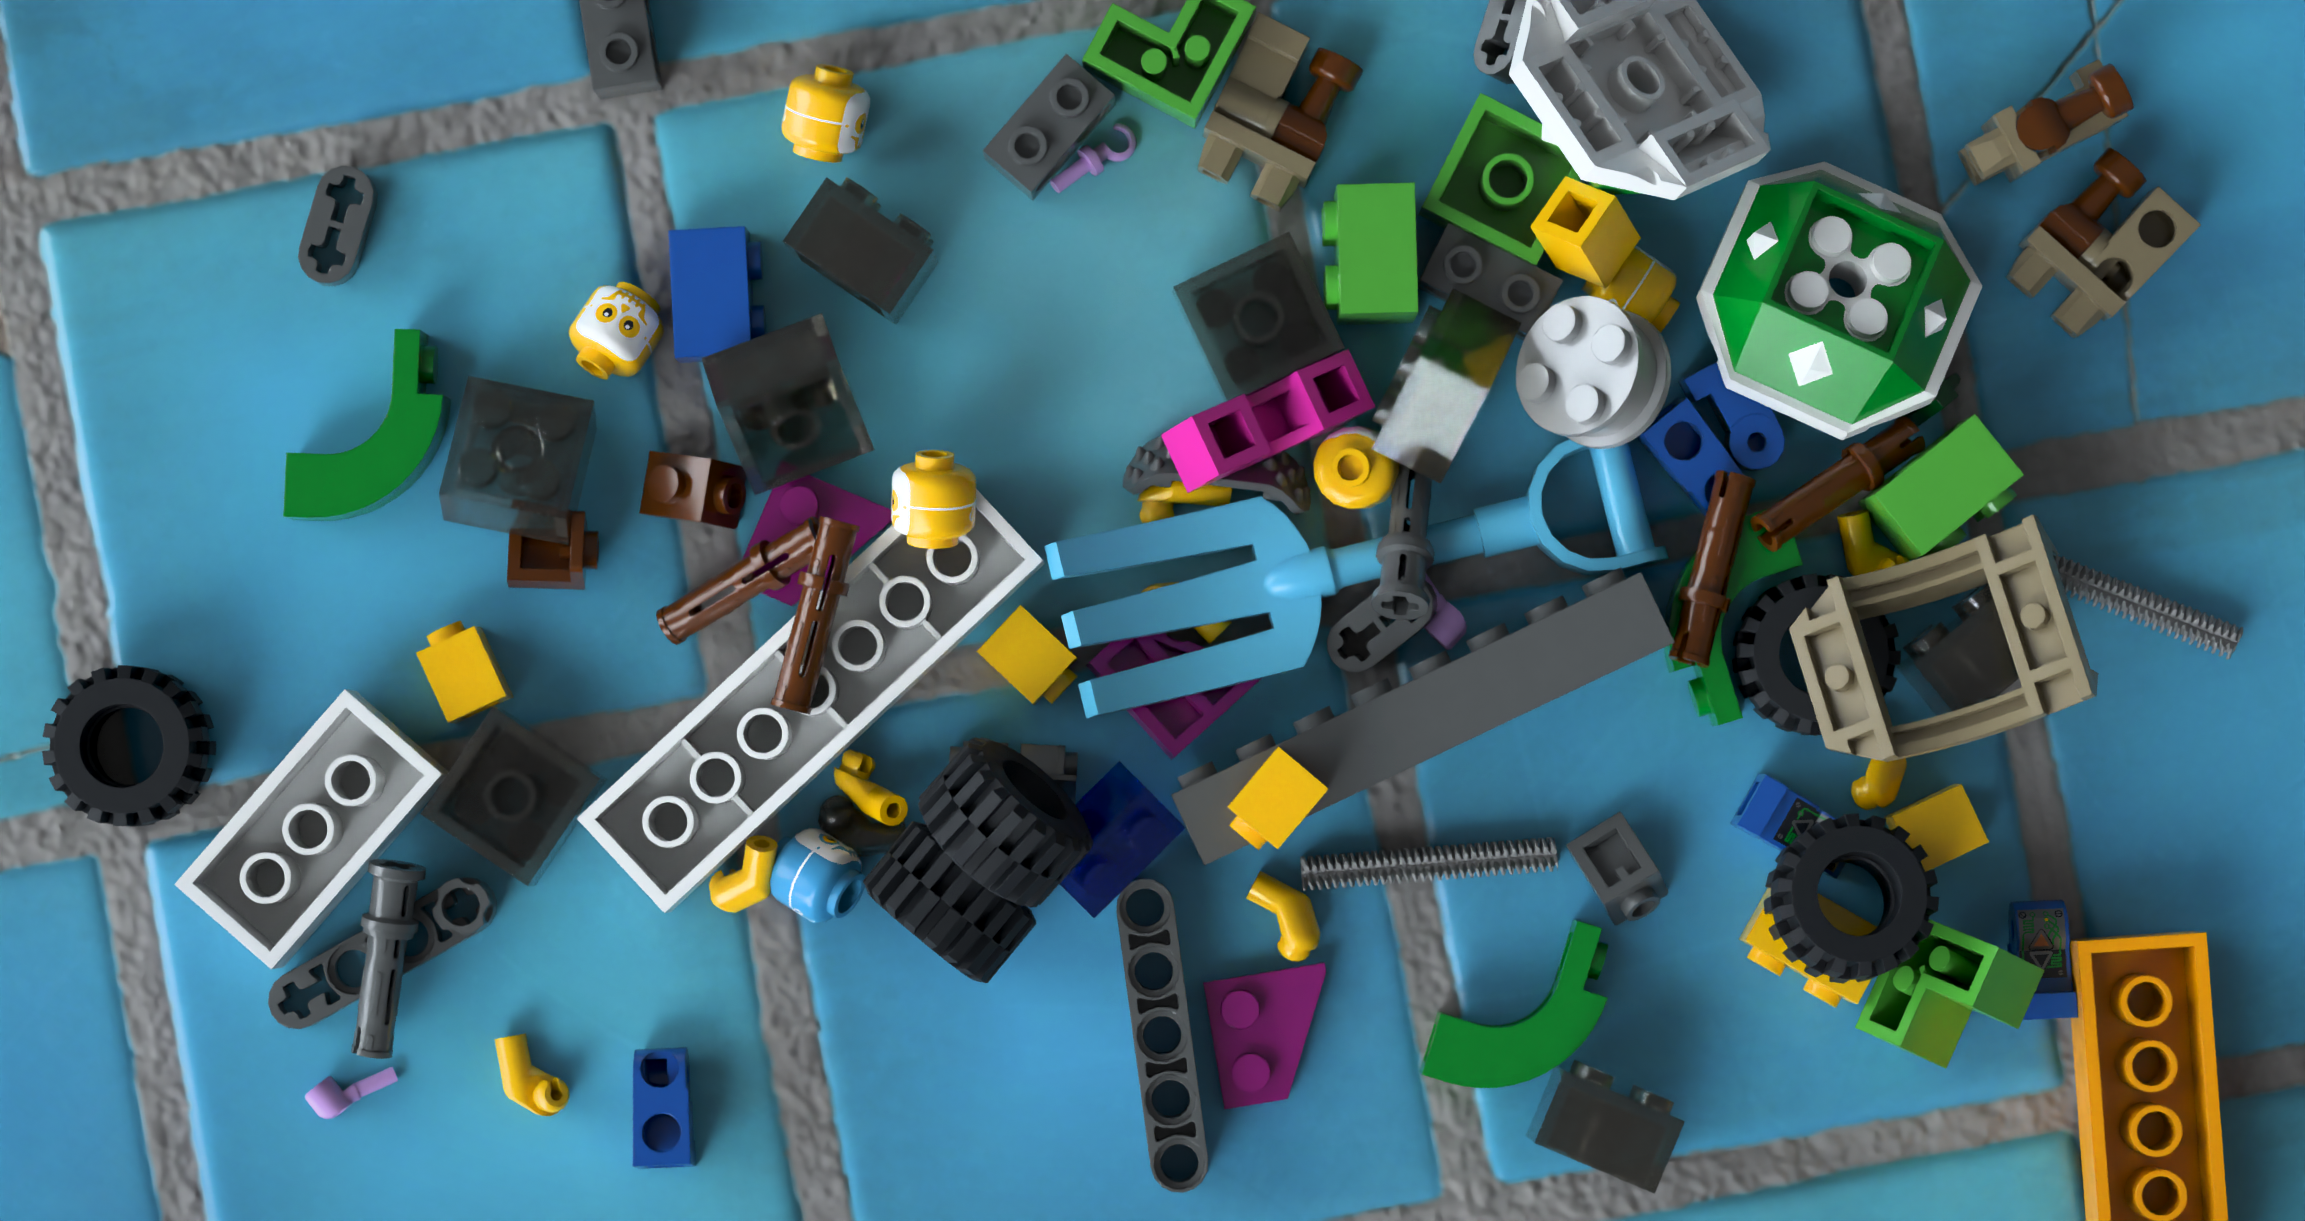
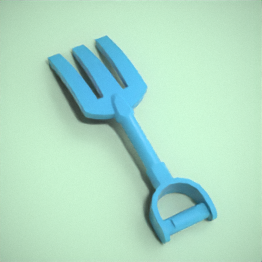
[1044,439,1669,719]

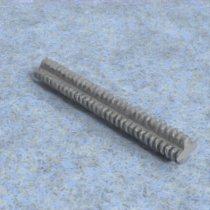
[2054,556,2243,660]
[1300,837,1558,891]

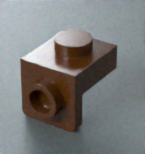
[639,451,747,529]
[507,511,599,590]

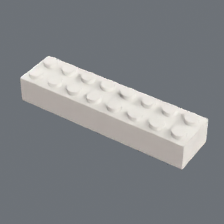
[577,489,1045,913]

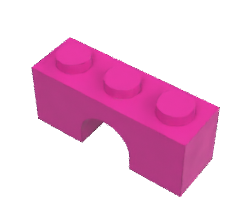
[1161,349,1375,493]

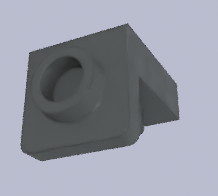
[1566,812,1668,925]

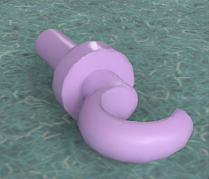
[1050,123,1136,193]

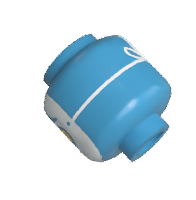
[770,828,865,923]

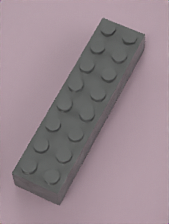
[1171,567,1675,865]

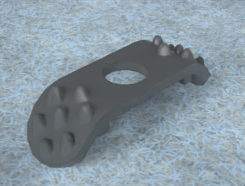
[1123,436,1311,515]

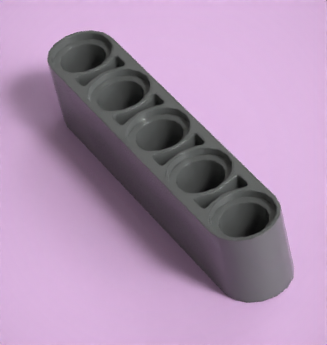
[1116,878,1208,1193]

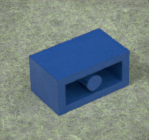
[668,226,767,363]

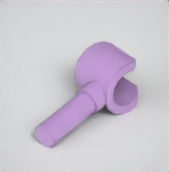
[1424,573,1467,650]
[305,1067,398,1119]

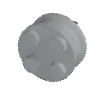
[1516,296,1671,449]

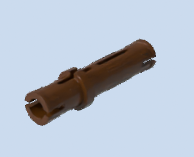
[1751,416,1925,552]
[1668,470,1756,668]
[656,516,820,645]
[771,516,860,714]

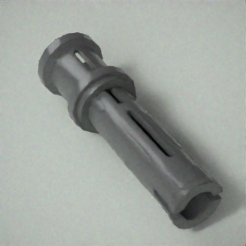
[1371,430,1437,620]
[351,859,426,1059]

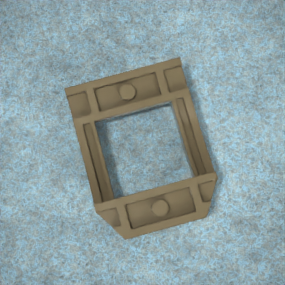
[1789,514,2099,762]

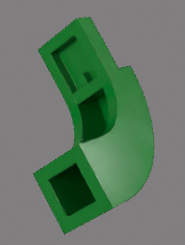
[283,329,451,521]
[1664,508,1803,726]
[1419,920,1608,1088]

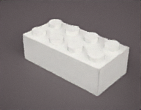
[174,689,452,969]

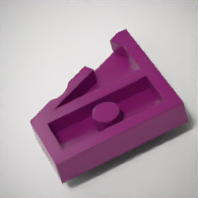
[742,464,892,607]
[1086,633,1262,760]
[1203,962,1326,1109]

